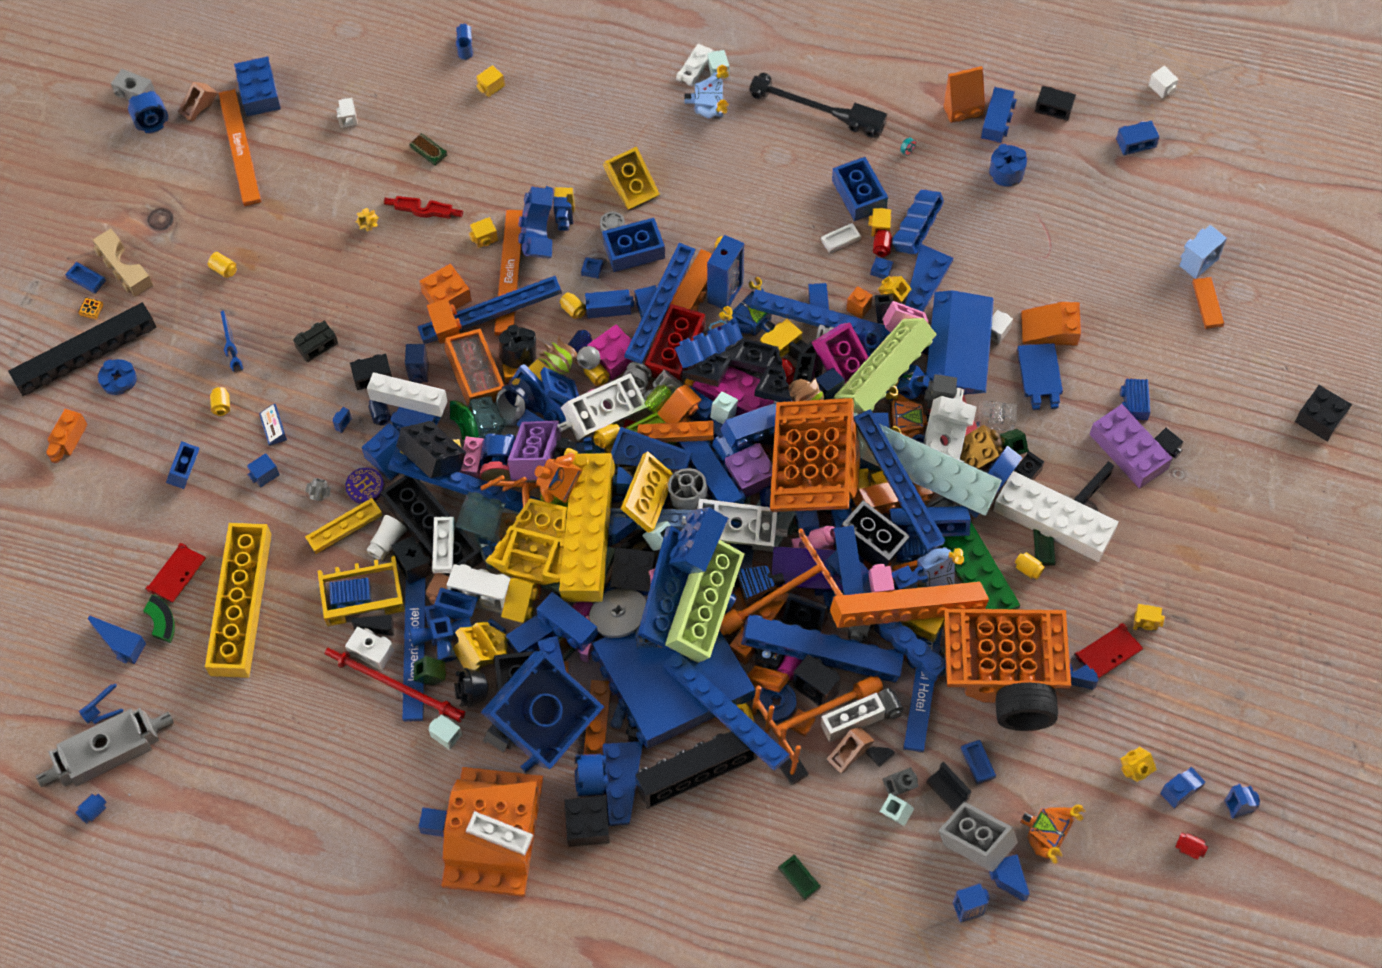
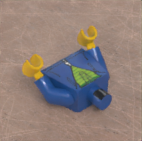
[719,277,775,336]

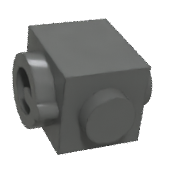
[882,767,919,796]

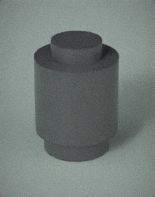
[878,688,904,720]

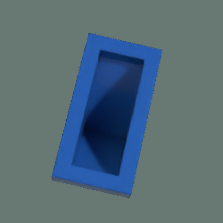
[434,588,478,620]

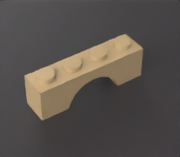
[93,229,153,297]

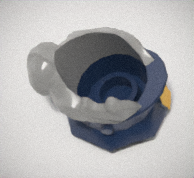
[496,378,535,427]

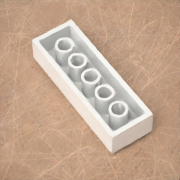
[993,471,1119,562]

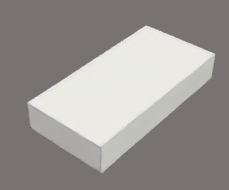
[821,223,861,254]

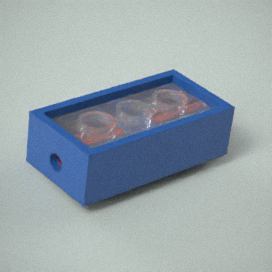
[707,235,744,309]

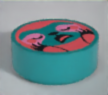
[900,137,917,156]

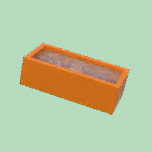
[445,329,504,410]

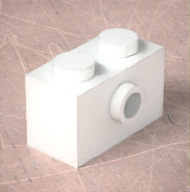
[345,627,394,671]

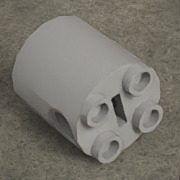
[668,468,710,510]

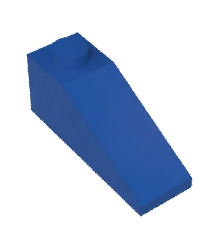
[88,615,146,664]

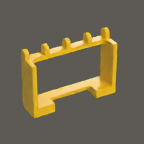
[317,556,405,627]

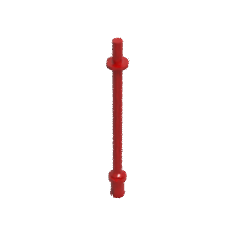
[324,648,466,723]

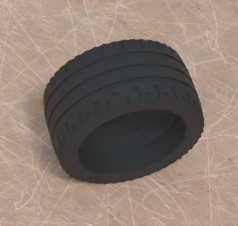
[995,682,1058,731]

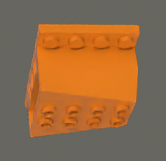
[770,398,860,512]
[944,609,1071,703]
[441,767,544,897]

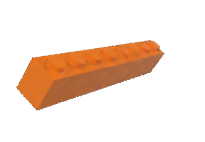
[830,582,989,628]

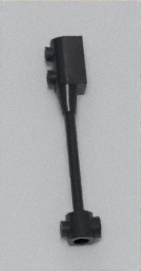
[749,73,887,138]

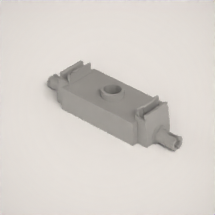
[36,708,174,787]

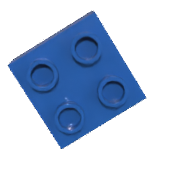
[481,651,604,769]

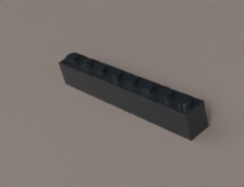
[8,302,156,396]

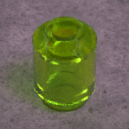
[644,384,672,413]

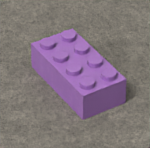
[1089,404,1173,489]
[508,421,561,481]

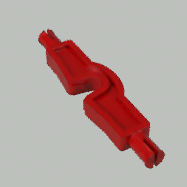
[384,196,463,219]

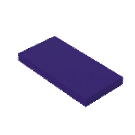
[772,547,843,591]

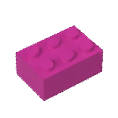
[811,323,869,383]

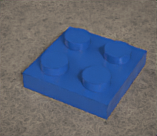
[540,367,579,404]

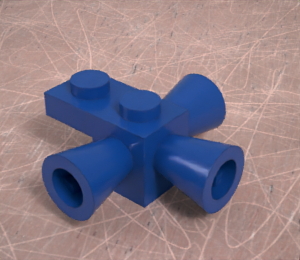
[409,605,471,663]

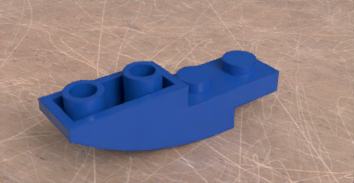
[960,446,1023,518]

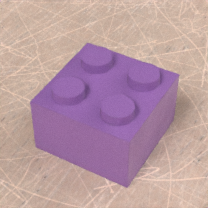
[725,443,772,498]

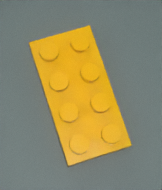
[621,451,673,533]

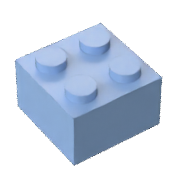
[1179,225,1227,279]

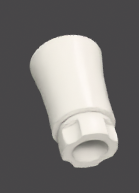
[366,515,407,561]

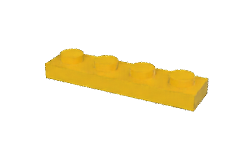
[305,498,383,554]

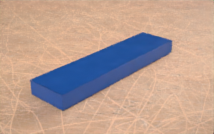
[834,525,864,595]

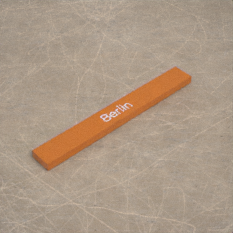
[218,89,261,206]
[494,210,523,336]

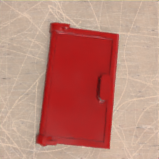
[145,543,206,603]
[1074,623,1143,679]

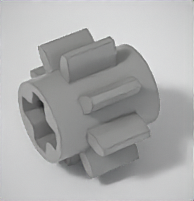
[306,478,331,501]

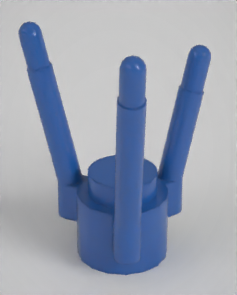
[79,684,124,724]

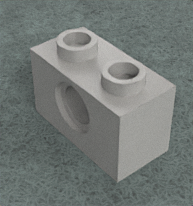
[111,69,155,100]

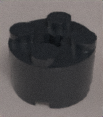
[499,325,536,369]

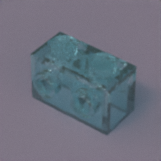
[468,396,505,439]

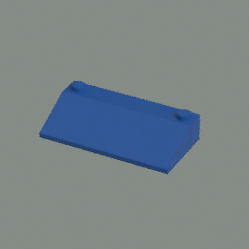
[926,290,994,395]

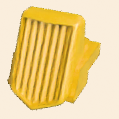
[453,622,508,671]

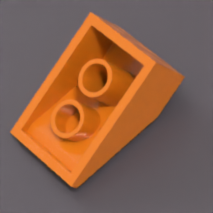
[944,66,985,123]
[1021,302,1081,346]

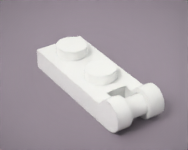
[676,44,713,86]

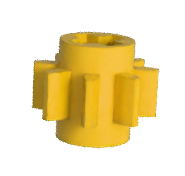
[356,208,379,231]

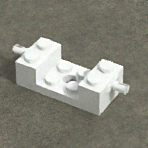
[557,373,648,441]
[923,388,977,462]
[682,499,788,552]

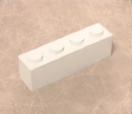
[367,372,448,417]

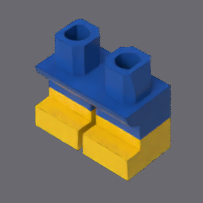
[553,187,575,231]

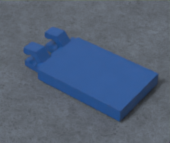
[1017,343,1063,410]

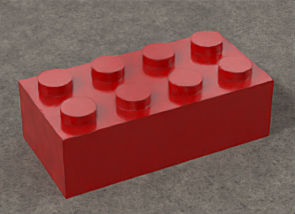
[645,304,706,382]

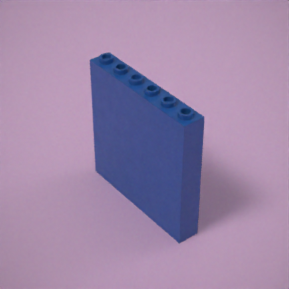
[591,629,756,749]

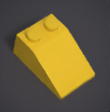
[603,146,660,210]

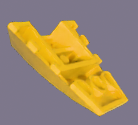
[486,498,567,585]

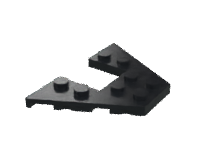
[682,338,792,402]

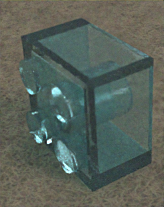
[455,492,506,539]

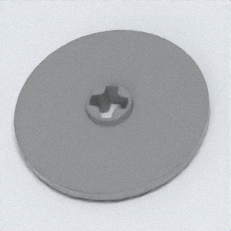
[589,588,646,638]

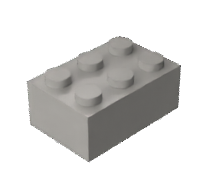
[938,802,1018,872]

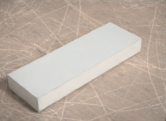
[432,517,454,573]
[466,811,533,856]

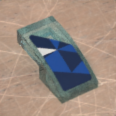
[474,528,498,570]

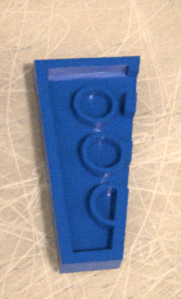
[905,244,953,312]

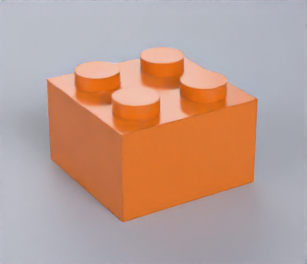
[419,263,472,309]

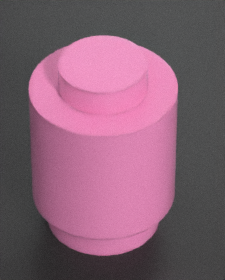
[808,526,836,549]

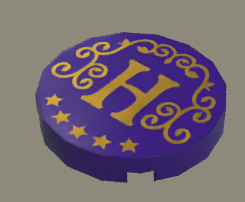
[345,467,384,504]

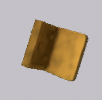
[960,425,1005,470]

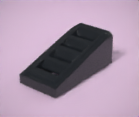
[352,615,394,636]

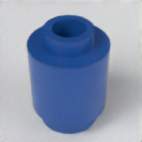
[75,793,107,824]

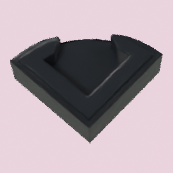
[866,747,895,768]

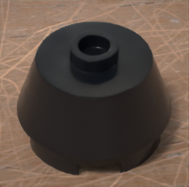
[454,668,489,708]

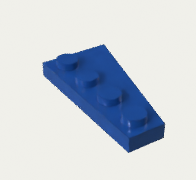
[507,364,566,428]
[611,427,693,471]
[602,742,643,826]

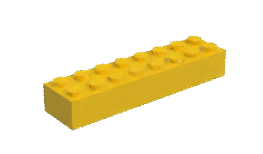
[559,453,615,602]
[205,523,272,678]

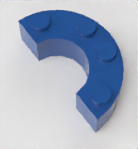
[518,187,552,259]

